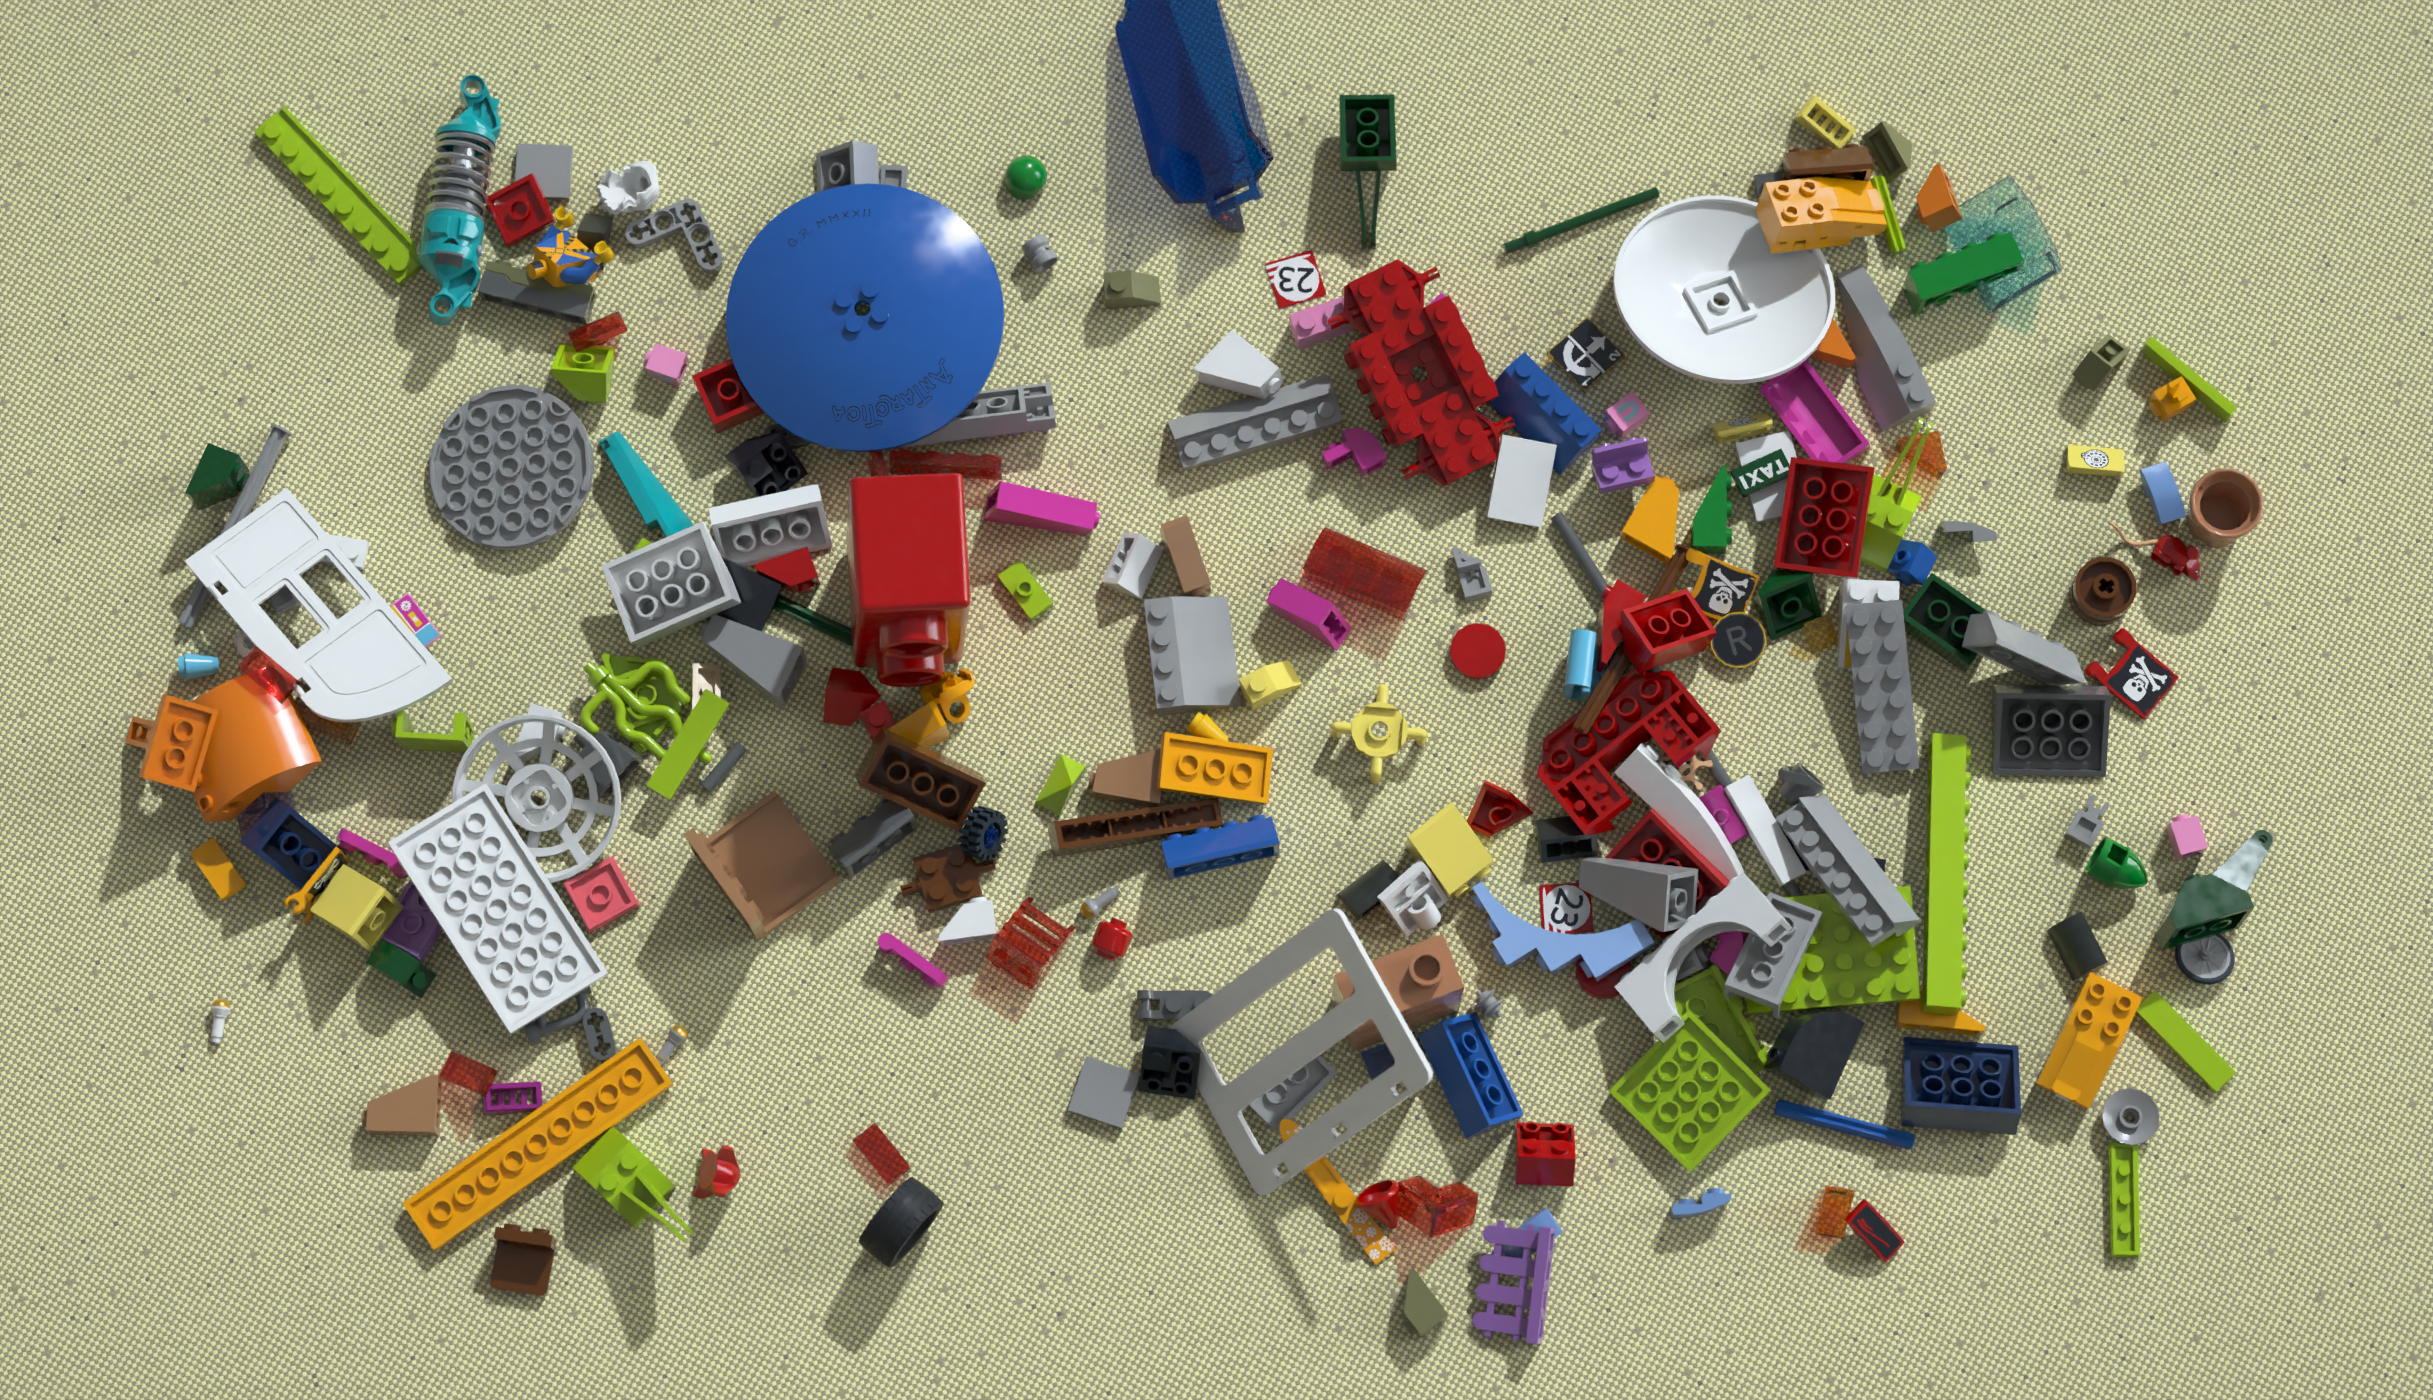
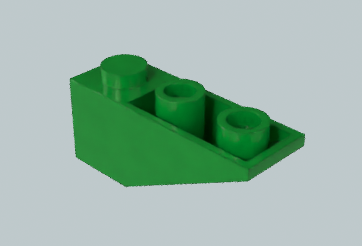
[1691,465,1732,554]

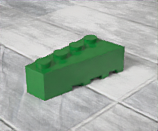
[1902,232,2024,317]

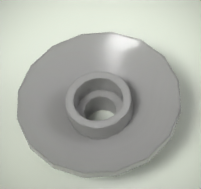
[2102,1088,2160,1146]

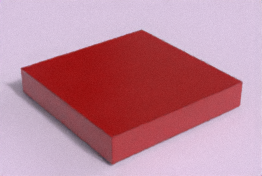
[486,173,557,248]

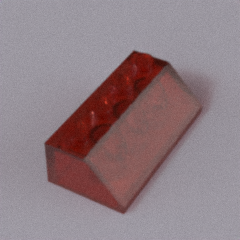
[1302,527,1427,621]

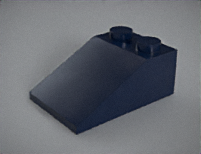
[240,797,347,890]

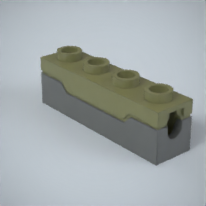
[478,260,597,326]

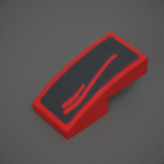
[1844,1199,1905,1263]

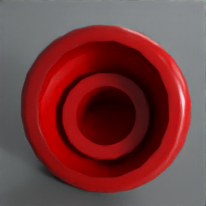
[1354,1180,1399,1229]

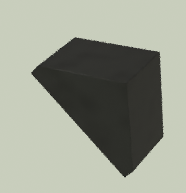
[577,213,613,270]

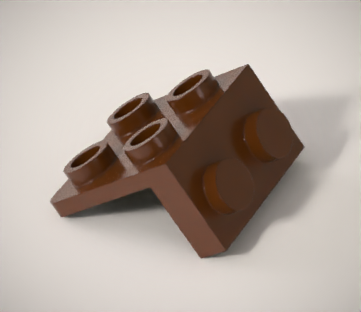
[490,1223,557,1296]

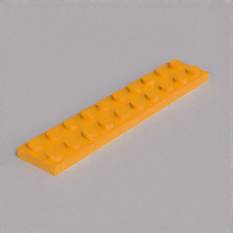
[402,1037,674,1251]

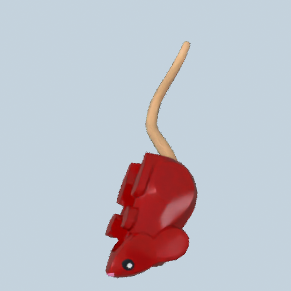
[2109,521,2200,581]

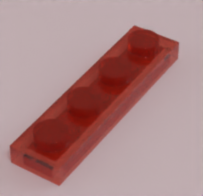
[889,449,1003,480]

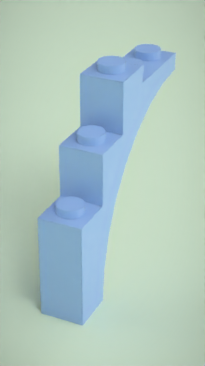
[1471,882,1655,981]

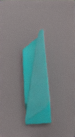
[599,432,694,537]

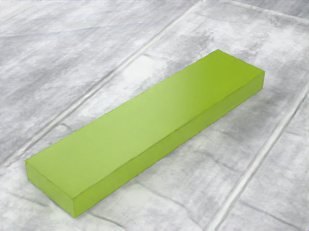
[2140,336,2237,423]
[646,689,730,800]
[2136,990,2236,1094]
[2108,1141,2140,1258]

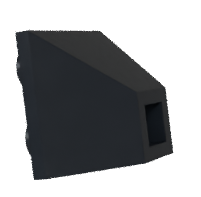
[725,431,808,497]
[1138,1025,1201,1099]

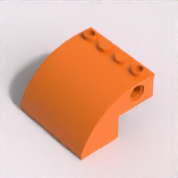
[192,667,322,822]

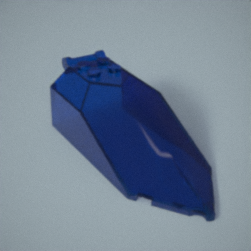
[1115,0,1274,220]

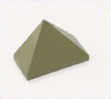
[1862,121,1912,183]

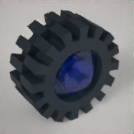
[959,806,1008,861]

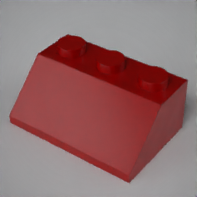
[1620,589,1717,673]

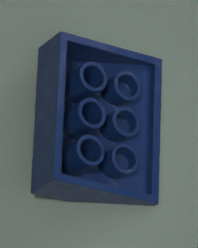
[1900,1037,2021,1135]

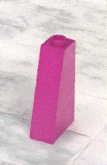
[983,481,1100,536]

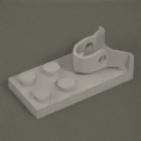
[1724,892,1822,1018]

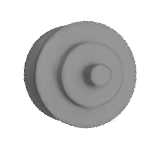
[1474,989,1504,1019]

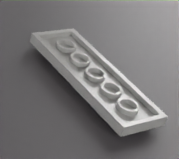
[1845,599,1919,774]

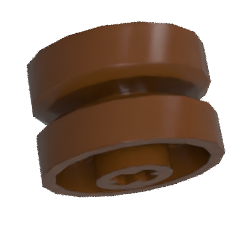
[2069,557,2137,626]

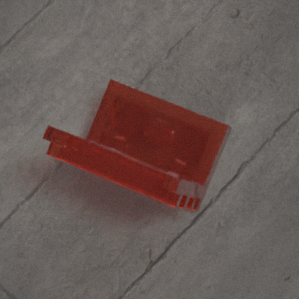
[986,896,1076,989]

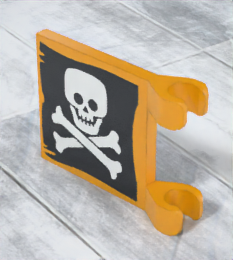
[1670,548,1760,620]
[284,847,350,923]

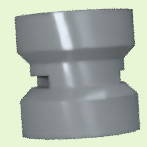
[1021,234,1059,273]

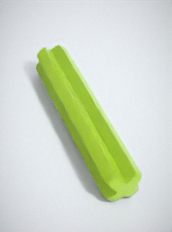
[1870,175,1906,255]

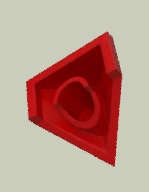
[823,667,881,727]
[1466,780,1534,838]

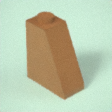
[1160,515,1211,597]
[1088,749,1163,807]
[362,1075,442,1136]

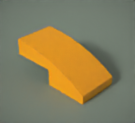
[190,837,247,902]

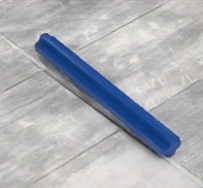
[1774,1099,1915,1150]

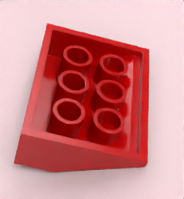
[1774,457,1875,579]
[1605,809,1729,940]

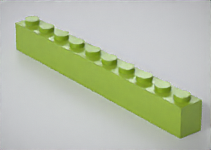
[1922,733,1971,1016]

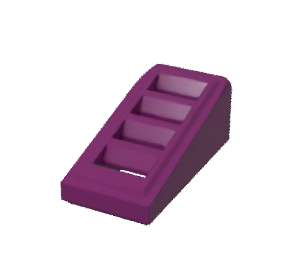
[481,1081,543,1116]

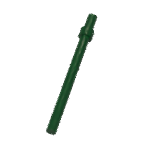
[1503,187,1660,254]

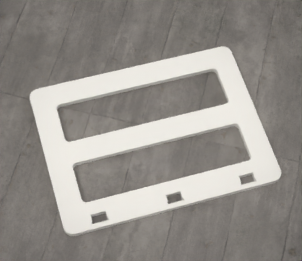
[1170,909,1433,1195]

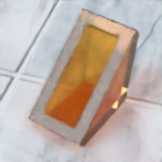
[1894,431,1947,480]
[1815,1185,1854,1239]

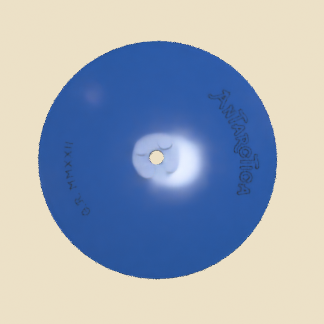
[726,183,1004,452]

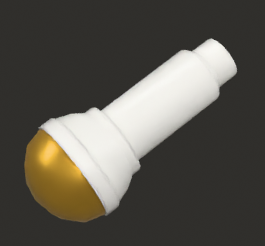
[211,999,231,1043]

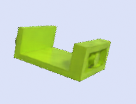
[391,710,474,753]

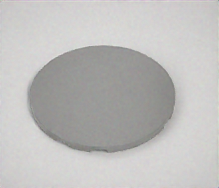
[429,385,594,550]

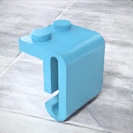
[1563,629,1618,702]

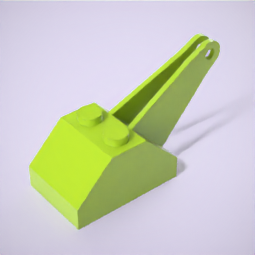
[1860,417,1933,573]
[572,1126,694,1243]

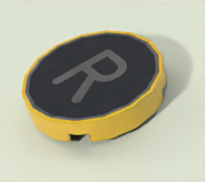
[1710,612,1766,668]

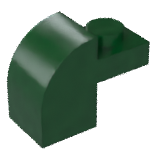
[365,939,437,998]

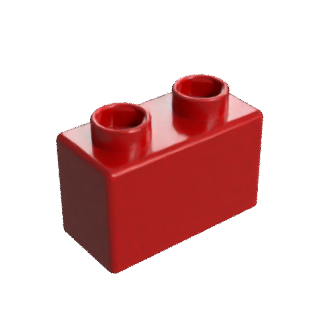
[846,473,971,687]

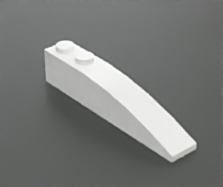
[1614,743,1746,881]

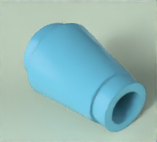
[178,653,219,681]

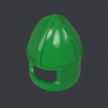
[2085,836,2148,889]

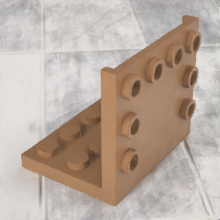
[684,790,841,941]

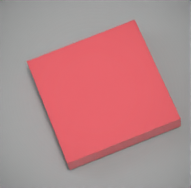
[562,856,640,933]

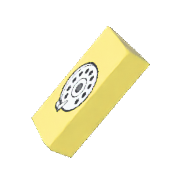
[1712,413,1773,444]
[2066,445,2124,477]

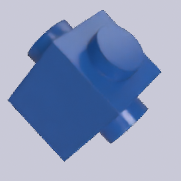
[1888,539,1937,586]

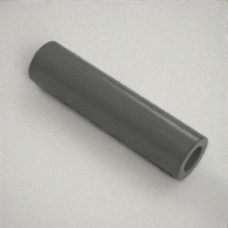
[700,741,747,793]

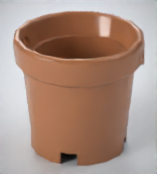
[2187,468,2264,548]

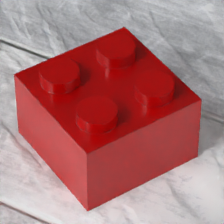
[692,359,764,434]

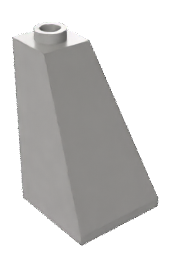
[700,614,807,710]
[1578,857,1698,932]

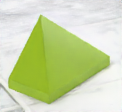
[1035,754,1086,816]

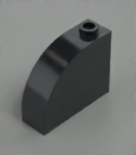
[1763,1010,1864,1100]

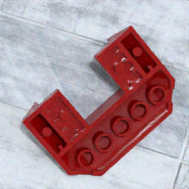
[1537,669,1721,836]

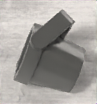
[1778,763,1825,806]

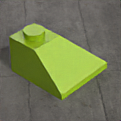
[551,343,615,404]

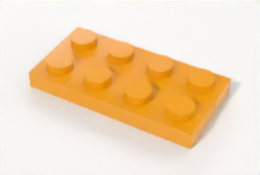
[1157,732,1273,805]

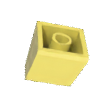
[1406,802,1494,900]
[310,864,404,952]

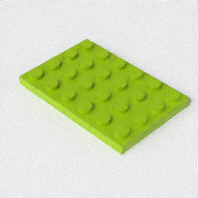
[1747,886,1921,1015]

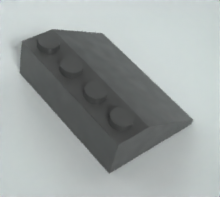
[1991,684,2111,777]

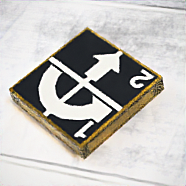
[1547,317,1625,394]

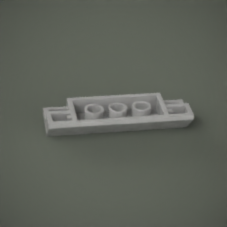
[1167,374,1343,471]
[898,382,1056,449]
[1776,795,1921,948]

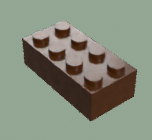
[855,727,986,832]

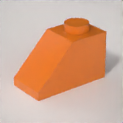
[1916,163,1963,233]
[1810,317,1856,368]

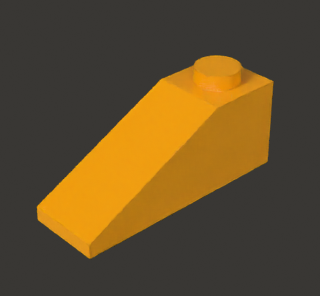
[1895,987,1985,1037]

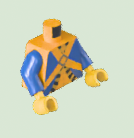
[526,206,614,288]

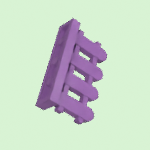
[1472,1220,1556,1344]

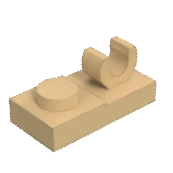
[691,663,721,712]

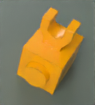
[2149,376,2196,423]

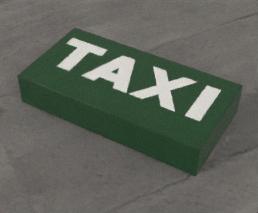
[1730,449,1790,498]

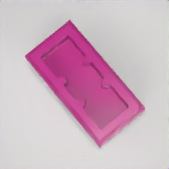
[1699,785,1749,845]

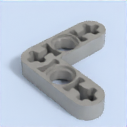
[625,199,724,274]

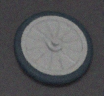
[2175,934,2235,985]

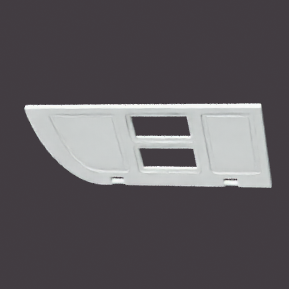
[185,488,453,722]

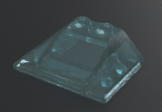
[1944,175,2062,313]

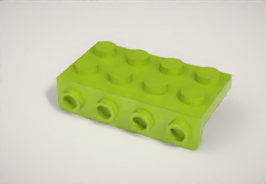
[1674,964,1768,1074]

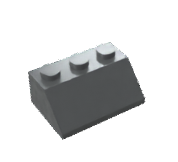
[828,798,918,879]

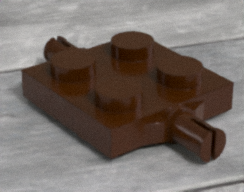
[900,843,996,913]

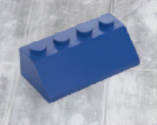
[1488,352,1602,476]
[1161,815,1280,880]
[1418,1012,1524,1139]

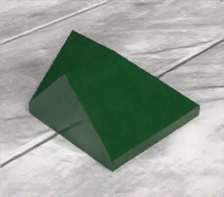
[1754,570,1823,641]

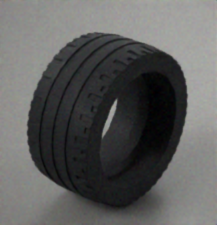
[858,1177,944,1268]

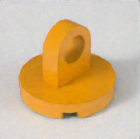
[919,669,975,723]

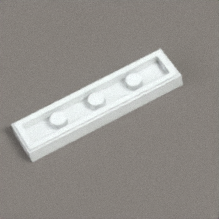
[1723,775,1806,887]

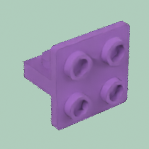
[1592,437,1655,494]

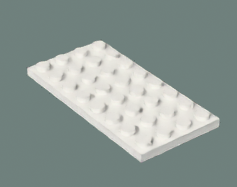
[388,783,608,1035]

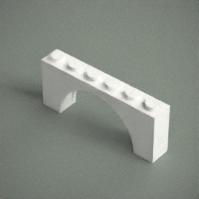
[1615,873,1792,1043]

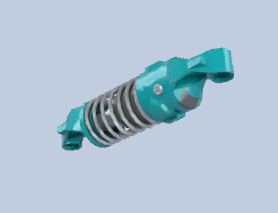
[417,75,501,326]

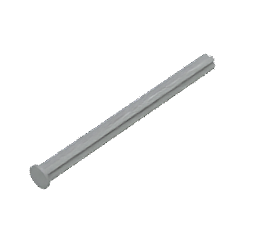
[178,424,292,629]

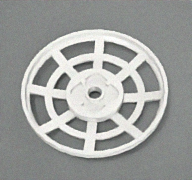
[452,714,621,883]

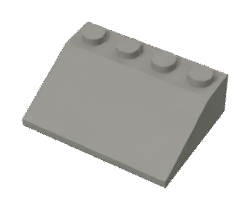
[1144,596,1241,716]

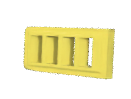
[1794,95,1856,149]

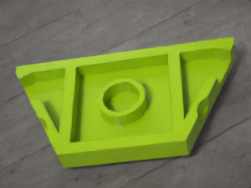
[601,654,682,755]

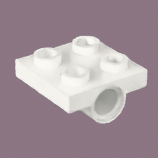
[1377,860,1449,937]

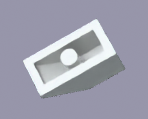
[516,703,568,762]
[939,897,998,946]

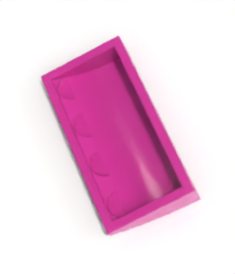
[1759,360,1870,464]

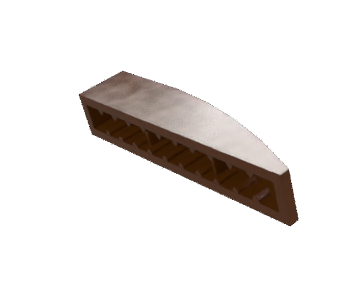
[1048,798,1223,857]

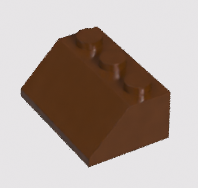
[1782,144,1874,181]

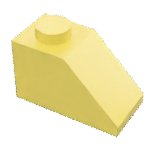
[1239,660,1302,711]

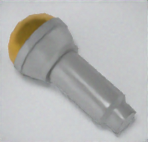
[1080,886,1120,919]
[656,1025,688,1065]

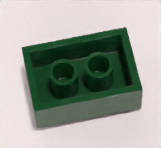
[1903,573,1985,673]

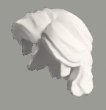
[596,161,660,215]

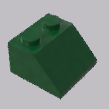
[185,443,250,510]

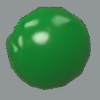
[1004,155,1048,200]

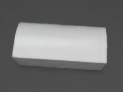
[1102,532,1163,599]

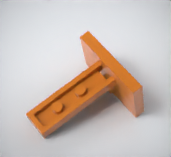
[125,694,219,792]

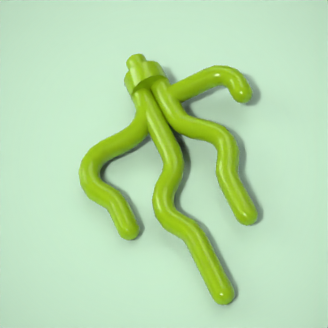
[580,661,712,764]

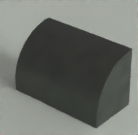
[1535,816,1598,863]
[1337,860,1399,921]
[2047,911,2108,981]

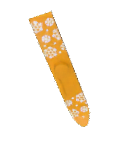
[1279,1119,1396,1265]

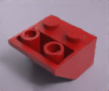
[1515,1122,1576,1187]

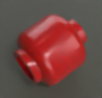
[1091,917,1133,961]

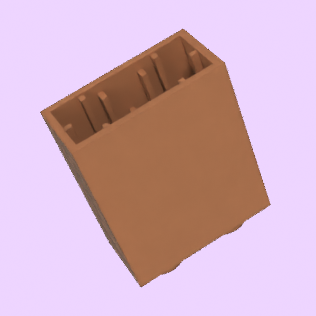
[1332,934,1464,1052]

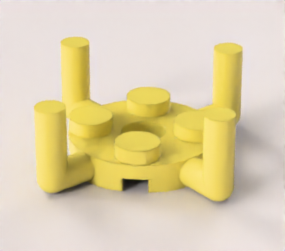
[1331,684,1427,784]

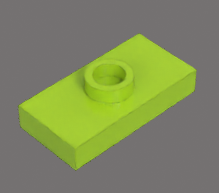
[997,560,1053,621]

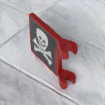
[2085,628,2179,720]

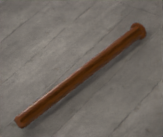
[1573,544,1689,735]

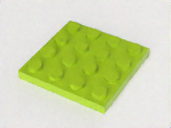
[1609,1010,1772,1173]

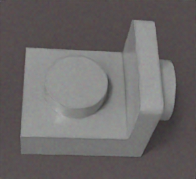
[1675,943,1711,983]

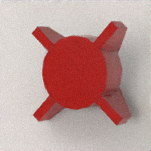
[692,1145,740,1199]

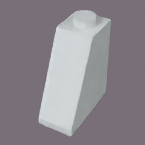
[1194,330,1283,399]

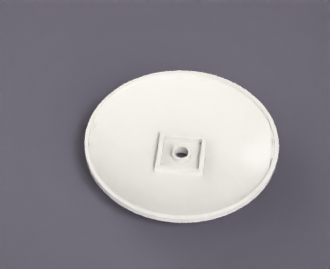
[1613,195,1835,384]

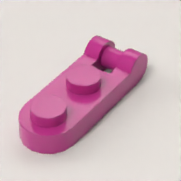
[336,828,408,879]
[878,933,949,989]

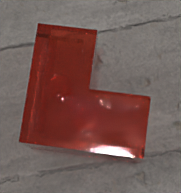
[1398,1175,1479,1238]

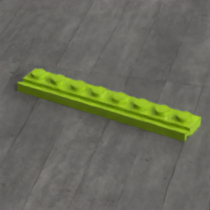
[254,106,421,286]

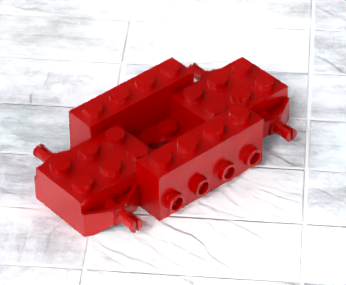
[1326,259,1515,488]

